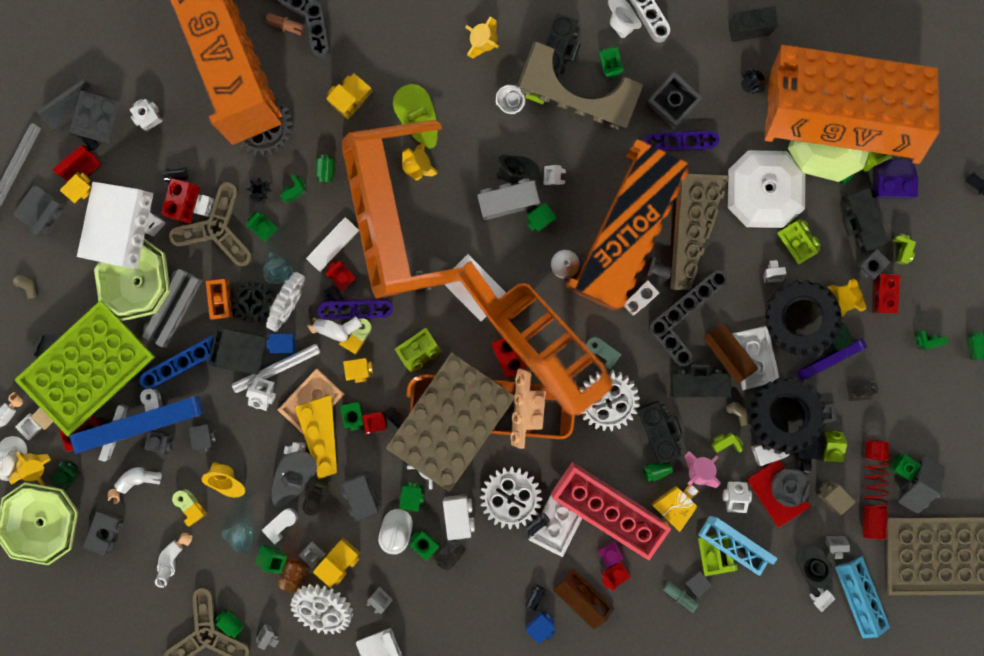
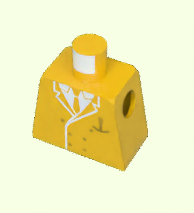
[651,484,699,532]

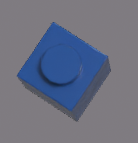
[266,334,296,353]

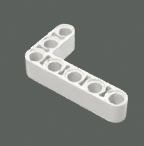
[630,0,670,42]

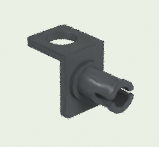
[637,256,672,279]

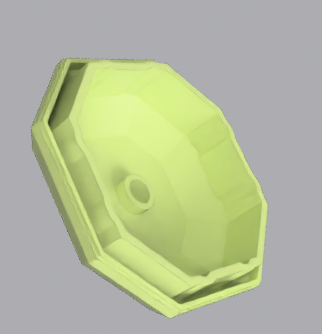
[788,140,869,182]
[94,239,170,321]
[0,482,79,565]

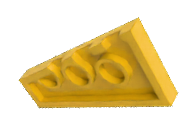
[295,394,337,479]

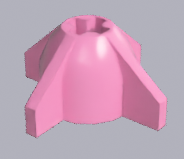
[684,451,721,488]

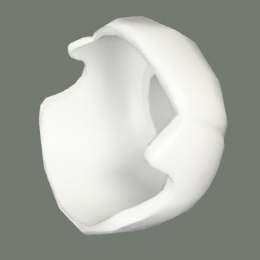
[496,84,526,114]

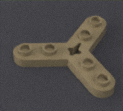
[169,182,252,267]
[164,587,251,656]

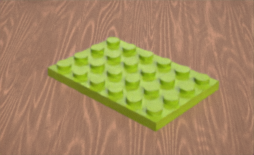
[15,300,155,436]

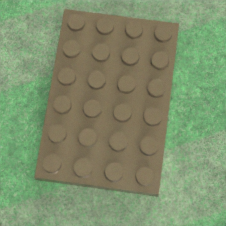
[386,352,514,492]
[886,516,984,595]

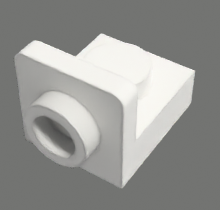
[193,194,215,217]

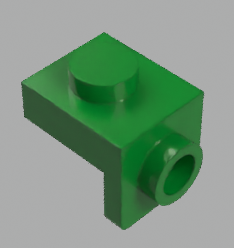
[598,45,625,78]

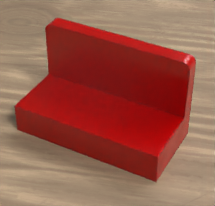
[52,145,101,182]

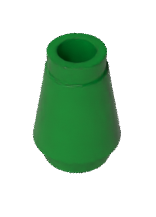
[643,462,673,483]

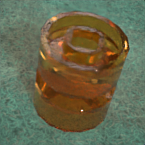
[276,559,309,593]

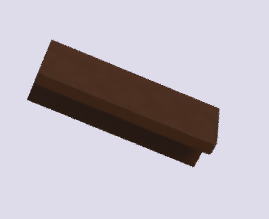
[703,323,758,384]
[553,569,615,629]

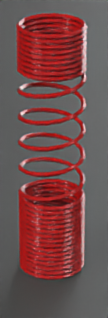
[862,440,890,540]

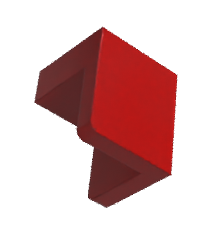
[363,411,387,434]

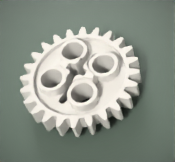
[266,272,305,332]
[579,370,640,431]
[480,466,542,530]
[290,584,353,634]

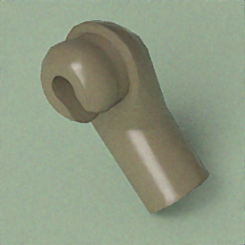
[13,275,37,299]
[726,402,749,426]

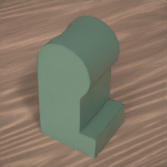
[586,337,622,370]

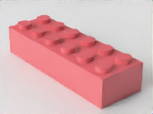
[551,461,671,560]

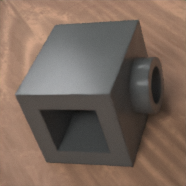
[188,423,217,453]

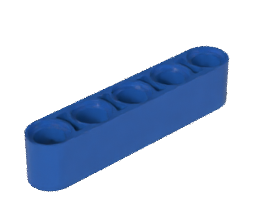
[140,335,214,389]

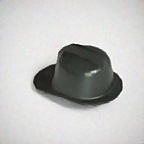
[497,154,540,184]
[796,544,833,588]

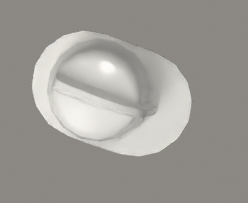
[608,0,642,38]
[0,436,28,481]
[378,509,413,554]

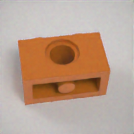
[206,279,234,320]

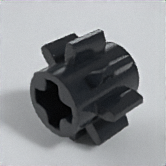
[741,69,765,94]
[246,178,272,202]

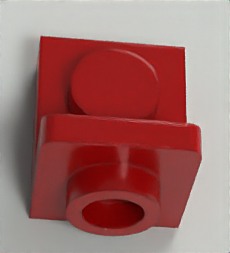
[325,261,357,291]
[601,561,631,591]

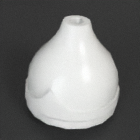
[551,250,580,279]

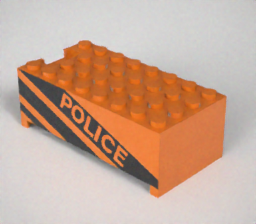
[564,139,689,311]

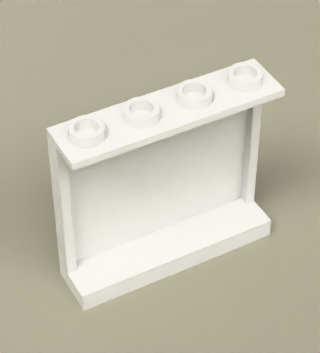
[77,182,153,270]

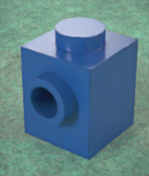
[525,611,556,644]

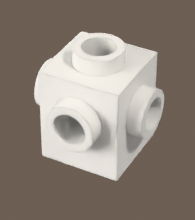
[129,99,163,132]
[246,377,276,411]
[723,482,752,513]

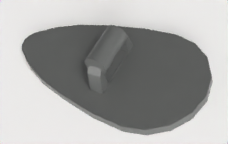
[271,451,317,508]

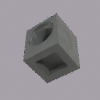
[856,249,891,280]

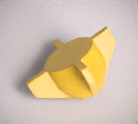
[465,17,499,59]
[402,143,438,181]
[827,279,866,317]
[8,451,51,485]

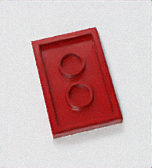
[746,460,810,528]

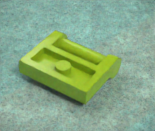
[697,533,738,576]

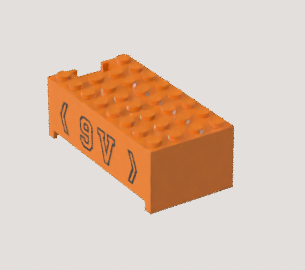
[170,0,282,145]
[765,45,939,164]

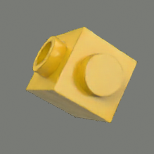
[60,172,92,204]
[343,358,373,383]

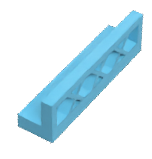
[698,516,778,576]
[835,556,890,638]

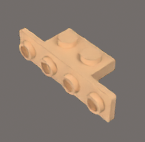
[510,369,546,449]

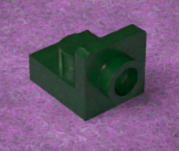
[50,461,81,491]

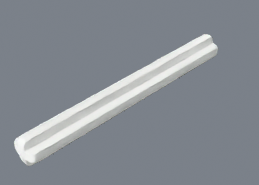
[232,344,320,393]

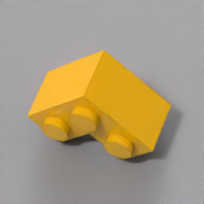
[326,73,373,120]
[313,537,360,587]

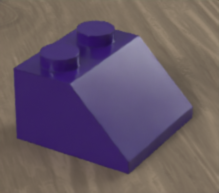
[873,160,919,199]

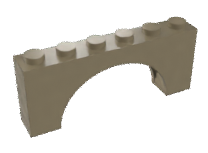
[517,42,644,130]

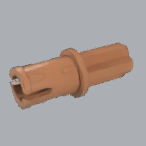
[265,13,304,36]

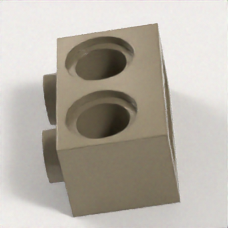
[816,481,855,516]

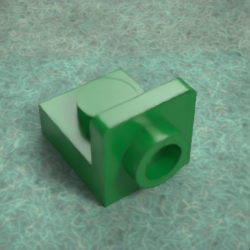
[280,174,306,204]
[246,211,279,242]
[915,330,949,350]

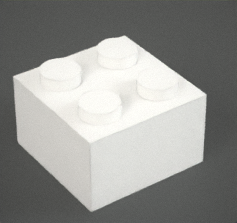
[443,494,475,540]

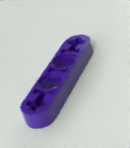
[644,131,719,151]
[317,299,393,320]
[796,338,867,380]

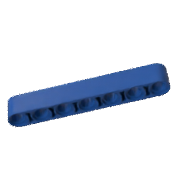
[69,395,204,454]

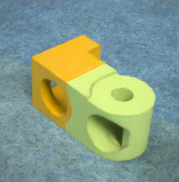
[339,319,372,354]
[172,489,207,527]

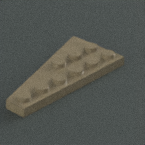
[670,174,728,290]

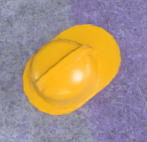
[202,462,245,498]

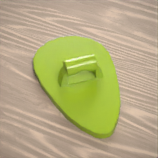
[393,84,438,149]

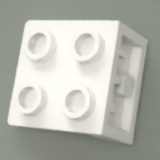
[356,628,402,656]

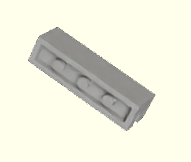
[142,269,203,347]

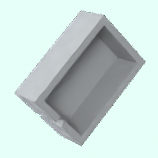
[477,178,540,221]

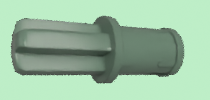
[662,580,699,613]

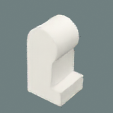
[624,280,659,316]
[140,389,163,411]
[751,444,790,466]
[262,508,298,545]

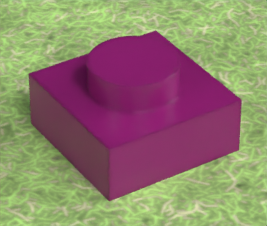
[598,541,624,568]

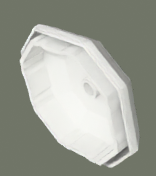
[728,150,805,228]

